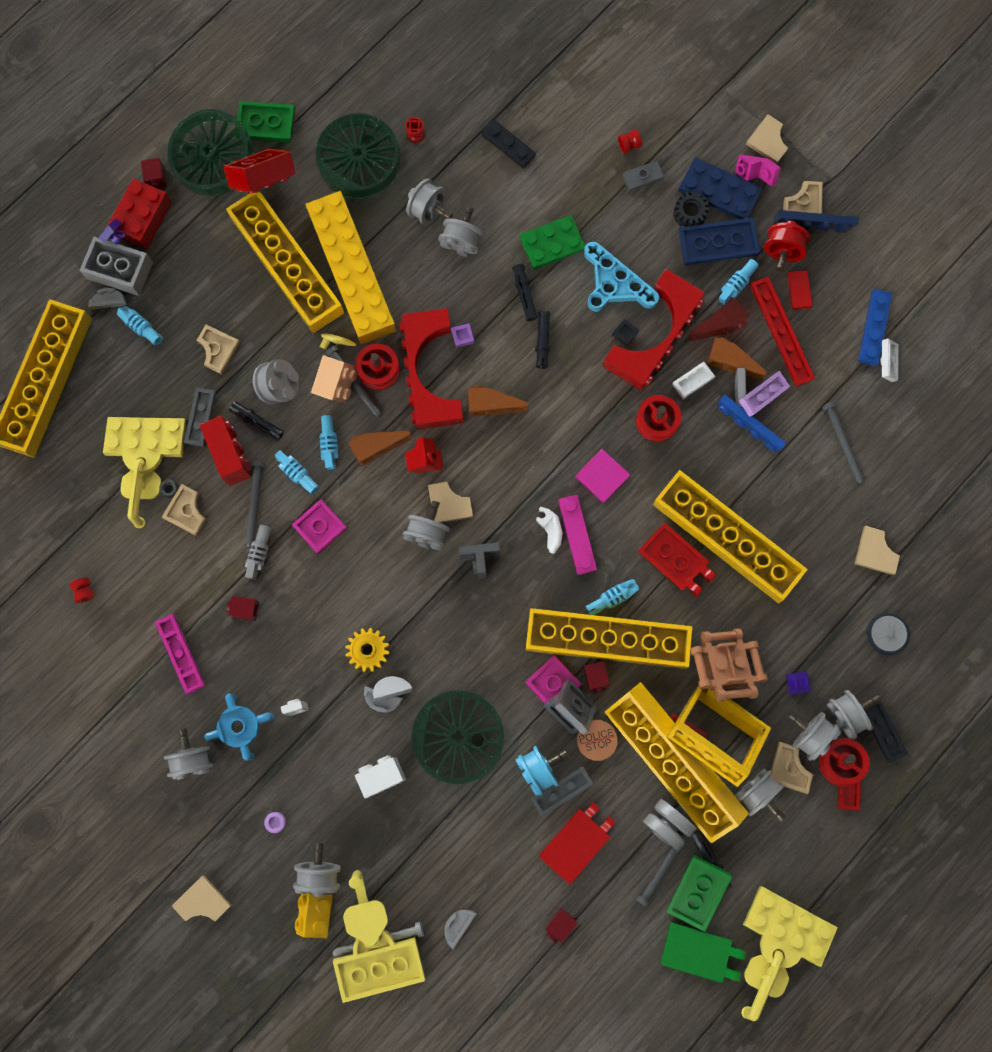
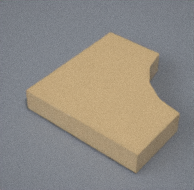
[746,115,788,165]
[783,181,822,214]
[197,325,240,375]
[428,482,473,523]
[162,484,206,537]
[855,526,900,575]
[770,742,814,794]
[172,875,232,921]

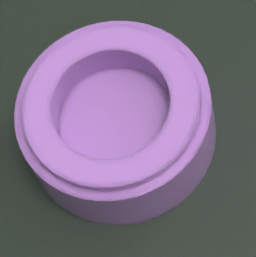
[264,812,286,833]

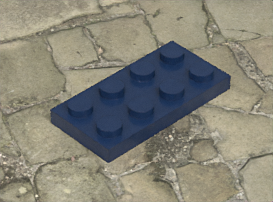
[678,157,762,219]
[774,210,859,233]
[678,218,760,266]

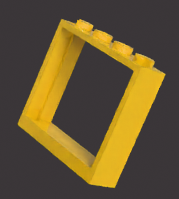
[667,685,771,787]

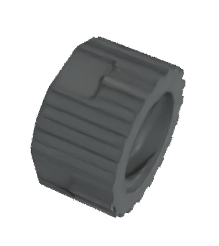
[160,480,179,498]

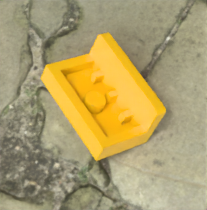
[295,892,333,938]

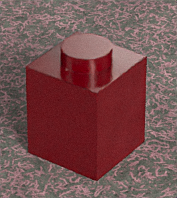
[141,158,167,189]
[227,596,259,621]
[583,661,609,693]
[545,907,578,943]

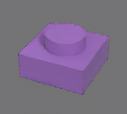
[451,323,474,348]

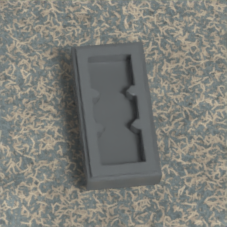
[622,161,664,192]

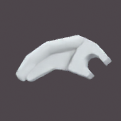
[536,507,563,554]

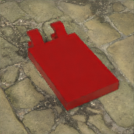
[638,523,716,598]
[539,802,615,885]

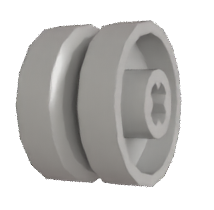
[642,799,697,852]

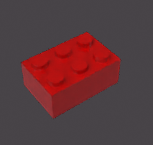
[223,148,296,194]
[107,179,172,250]
[199,416,252,486]

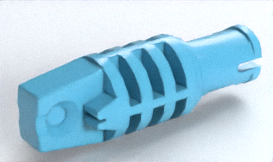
[719,259,759,306]
[117,306,163,346]
[319,415,339,470]
[275,450,319,495]
[586,579,639,615]

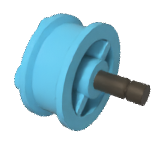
[515,745,569,796]

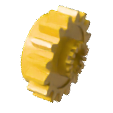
[345,628,390,672]

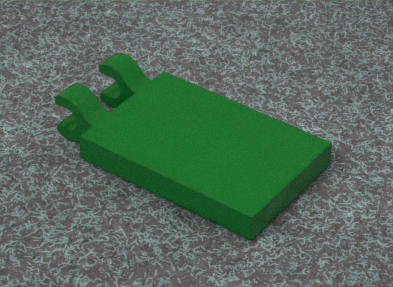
[660,922,746,983]

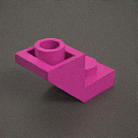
[735,155,781,186]

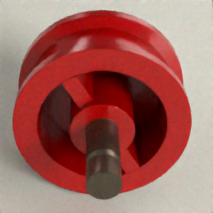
[764,221,810,271]
[355,343,400,390]
[636,395,681,442]
[819,738,870,787]

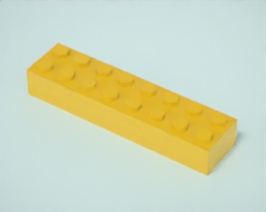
[226,191,344,334]
[305,191,396,345]
[0,299,92,458]
[653,470,808,603]
[526,608,692,669]
[605,682,749,843]

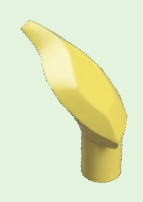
[319,333,356,350]

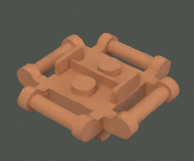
[690,629,768,702]

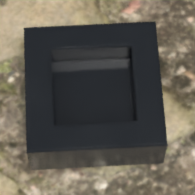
[612,319,639,347]

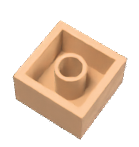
[311,355,357,403]

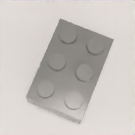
[79,237,153,296]

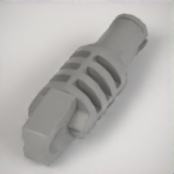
[245,525,272,580]

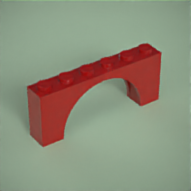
[603,269,705,390]
[399,308,464,430]

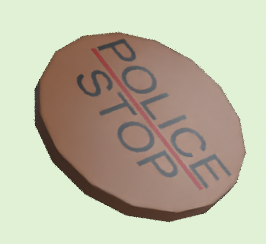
[577,720,618,761]

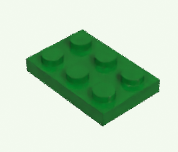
[235,101,295,142]
[519,215,585,270]
[666,855,732,932]

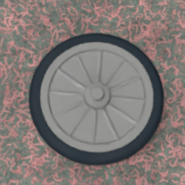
[867,613,910,655]

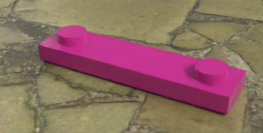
[558,495,597,576]
[155,614,206,695]

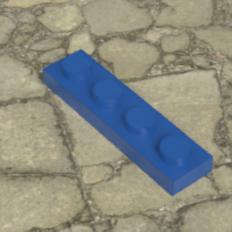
[858,289,892,366]
[717,394,786,453]

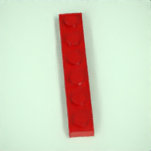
[750,277,815,387]

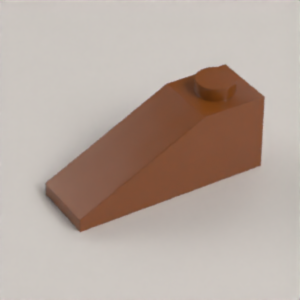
[706,337,767,381]
[467,385,528,417]
[348,431,412,467]

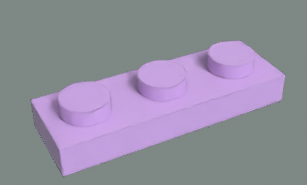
[739,371,790,417]

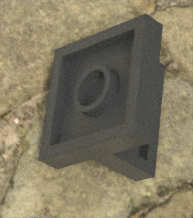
[459,542,500,579]
[544,680,597,735]

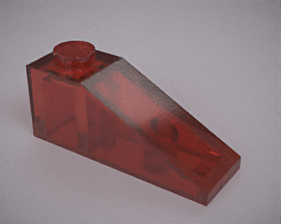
[688,298,749,341]

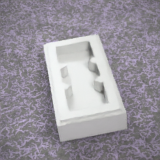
[672,362,715,400]
[281,699,309,716]

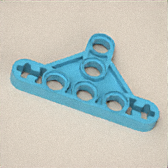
[584,242,659,312]

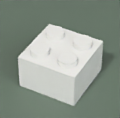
[355,755,406,798]

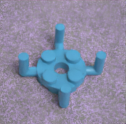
[204,693,275,761]

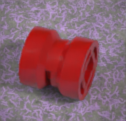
[405,117,425,143]
[618,129,642,153]
[69,577,95,603]

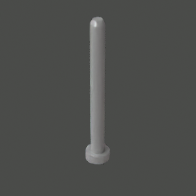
[333,921,424,957]

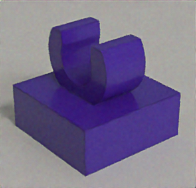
[99,218,125,245]
[786,672,811,695]

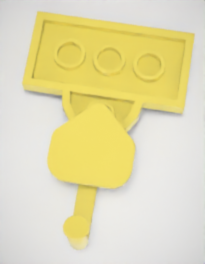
[103,417,186,529]
[333,870,425,1003]
[742,886,838,1021]

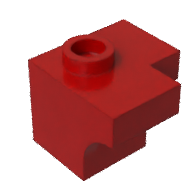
[405,437,443,474]

